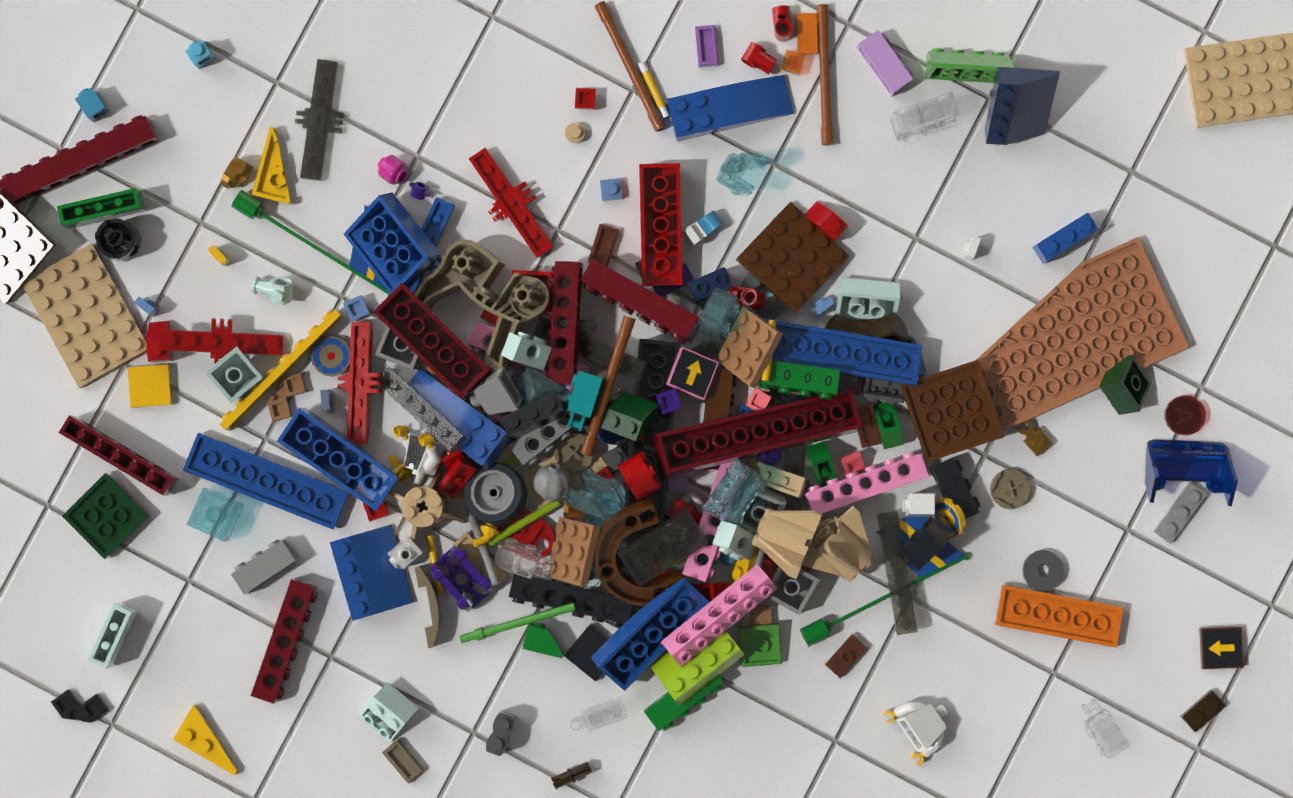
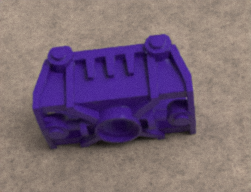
[430,546,492,612]

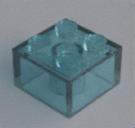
[697,287,741,342]
[186,487,245,541]

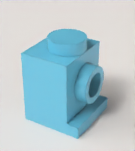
[185,40,215,69]

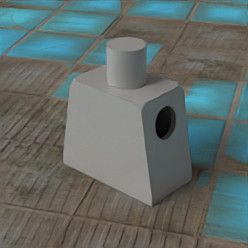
[470,367,523,415]

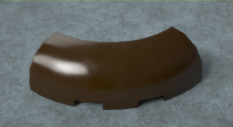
[825,312,908,342]

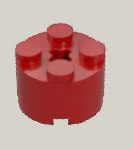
[618,451,662,501]

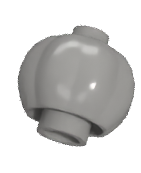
[533,463,572,502]

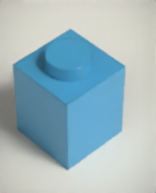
[75,88,110,122]

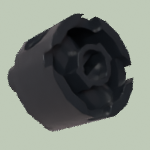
[95,218,142,261]

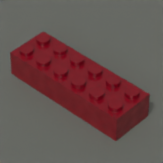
[580,259,703,344]
[373,283,491,400]

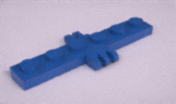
[406,197,455,294]

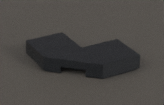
[51,689,109,723]

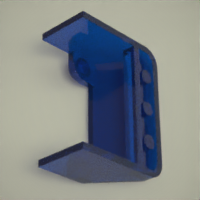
[1145,439,1238,506]

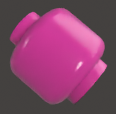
[378,155,408,185]

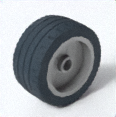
[463,463,527,525]

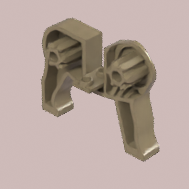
[414,240,549,373]

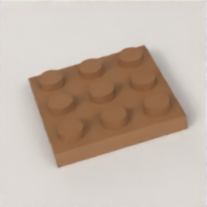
[716,306,783,388]
[546,517,600,587]

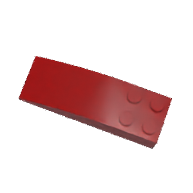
[639,163,683,286]

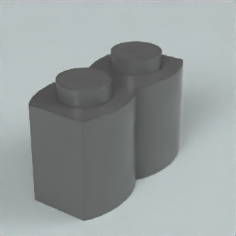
[486,710,516,756]

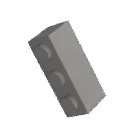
[231,539,299,595]

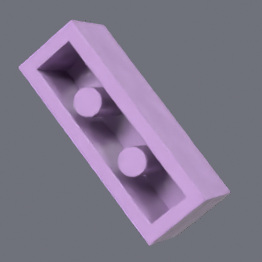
[857,30,913,96]

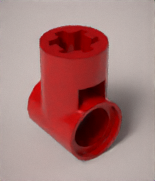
[772,5,793,42]
[741,42,778,75]
[729,285,766,310]

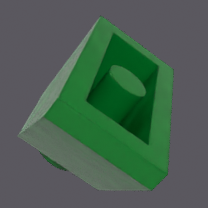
[873,402,904,449]
[806,441,837,488]
[522,622,564,658]

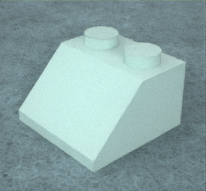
[205,346,263,404]

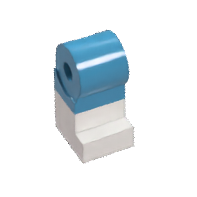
[683,210,723,247]

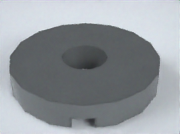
[1022,550,1064,591]

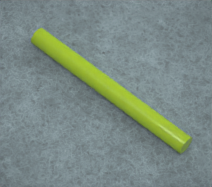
[488,500,561,546]

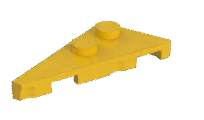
[252,127,291,205]
[173,705,238,775]

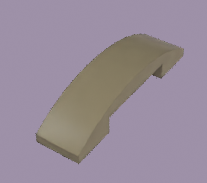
[415,566,441,648]

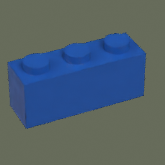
[1032,212,1099,264]

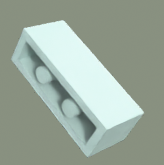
[88,603,137,669]

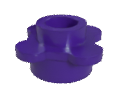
[409,182,430,200]

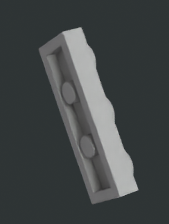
[1153,483,1207,544]

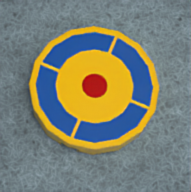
[932,498,966,538]

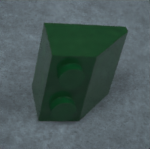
[1099,354,1152,415]
[601,392,660,444]

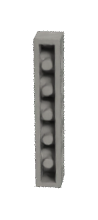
[508,370,621,465]

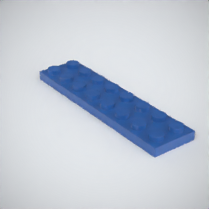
[763,318,922,386]
[183,433,349,530]

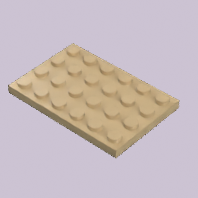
[1184,33,1293,128]
[23,243,147,388]

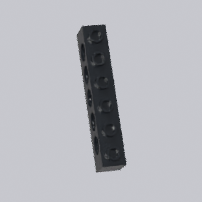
[509,572,632,627]

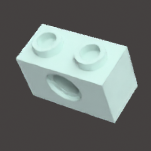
[501,331,552,370]
[712,521,755,561]

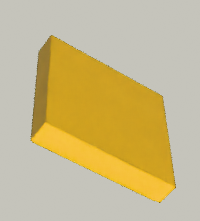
[128,364,172,408]

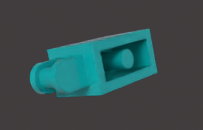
[565,371,605,432]

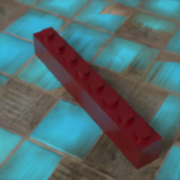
[0,115,159,205]

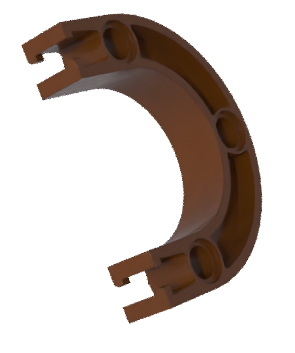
[594,497,683,606]

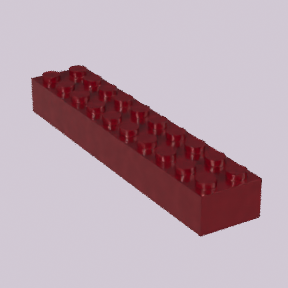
[653,388,862,478]

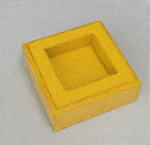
[208,245,231,266]

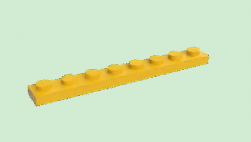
[219,310,343,431]

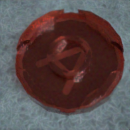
[1164,395,1206,435]

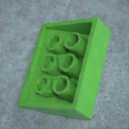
[925,48,1015,83]

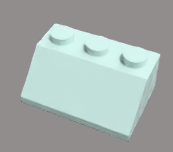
[835,277,900,320]

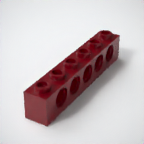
[546,261,583,386]
[58,415,179,496]
[251,579,318,704]

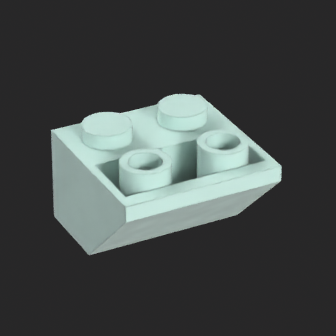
[359,682,418,742]

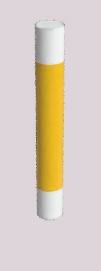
[638,61,670,119]

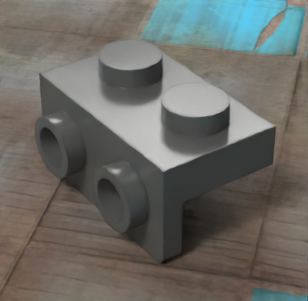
[862,378,904,405]

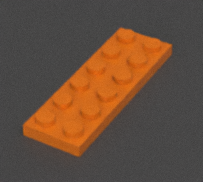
[995,585,1124,648]

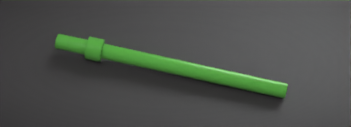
[460,603,577,643]

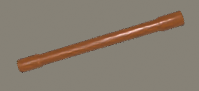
[594,1,666,132]
[817,4,834,146]
[580,315,636,457]

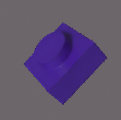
[656,389,682,415]

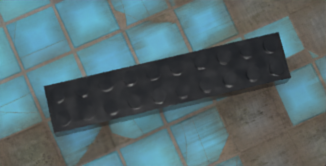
[621,339,680,547]

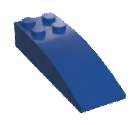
[667,75,794,142]
[396,368,512,470]
[276,407,399,511]
[591,578,710,691]

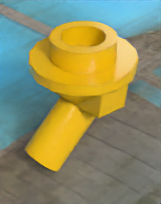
[387,453,412,481]
[472,523,500,548]

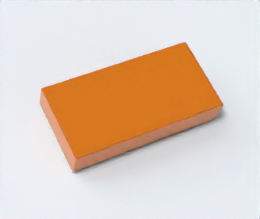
[796,13,818,55]

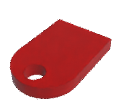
[495,507,555,559]

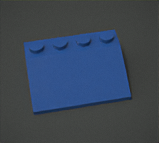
[344,192,441,294]
[330,525,414,621]

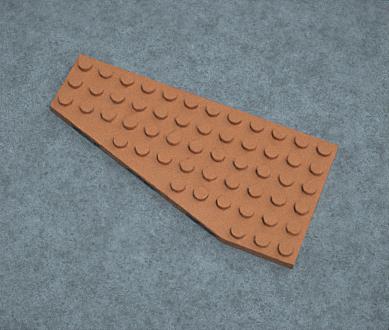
[976,237,1189,431]

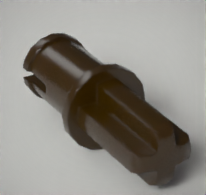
[551,762,592,790]

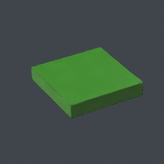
[738,623,782,667]

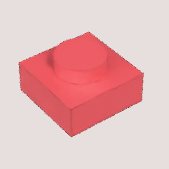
[746,387,774,411]
[840,451,866,474]

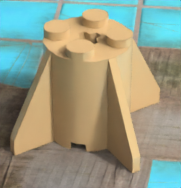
[388,468,465,543]
[802,505,872,581]
[751,507,822,579]

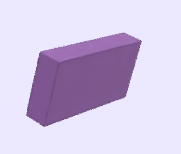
[695,25,719,68]

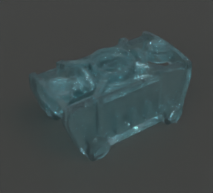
[716,152,768,196]
[701,458,765,525]
[562,469,626,521]

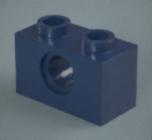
[687,267,733,303]

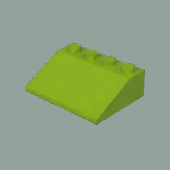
[650,631,745,705]

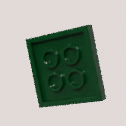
[62,473,149,559]

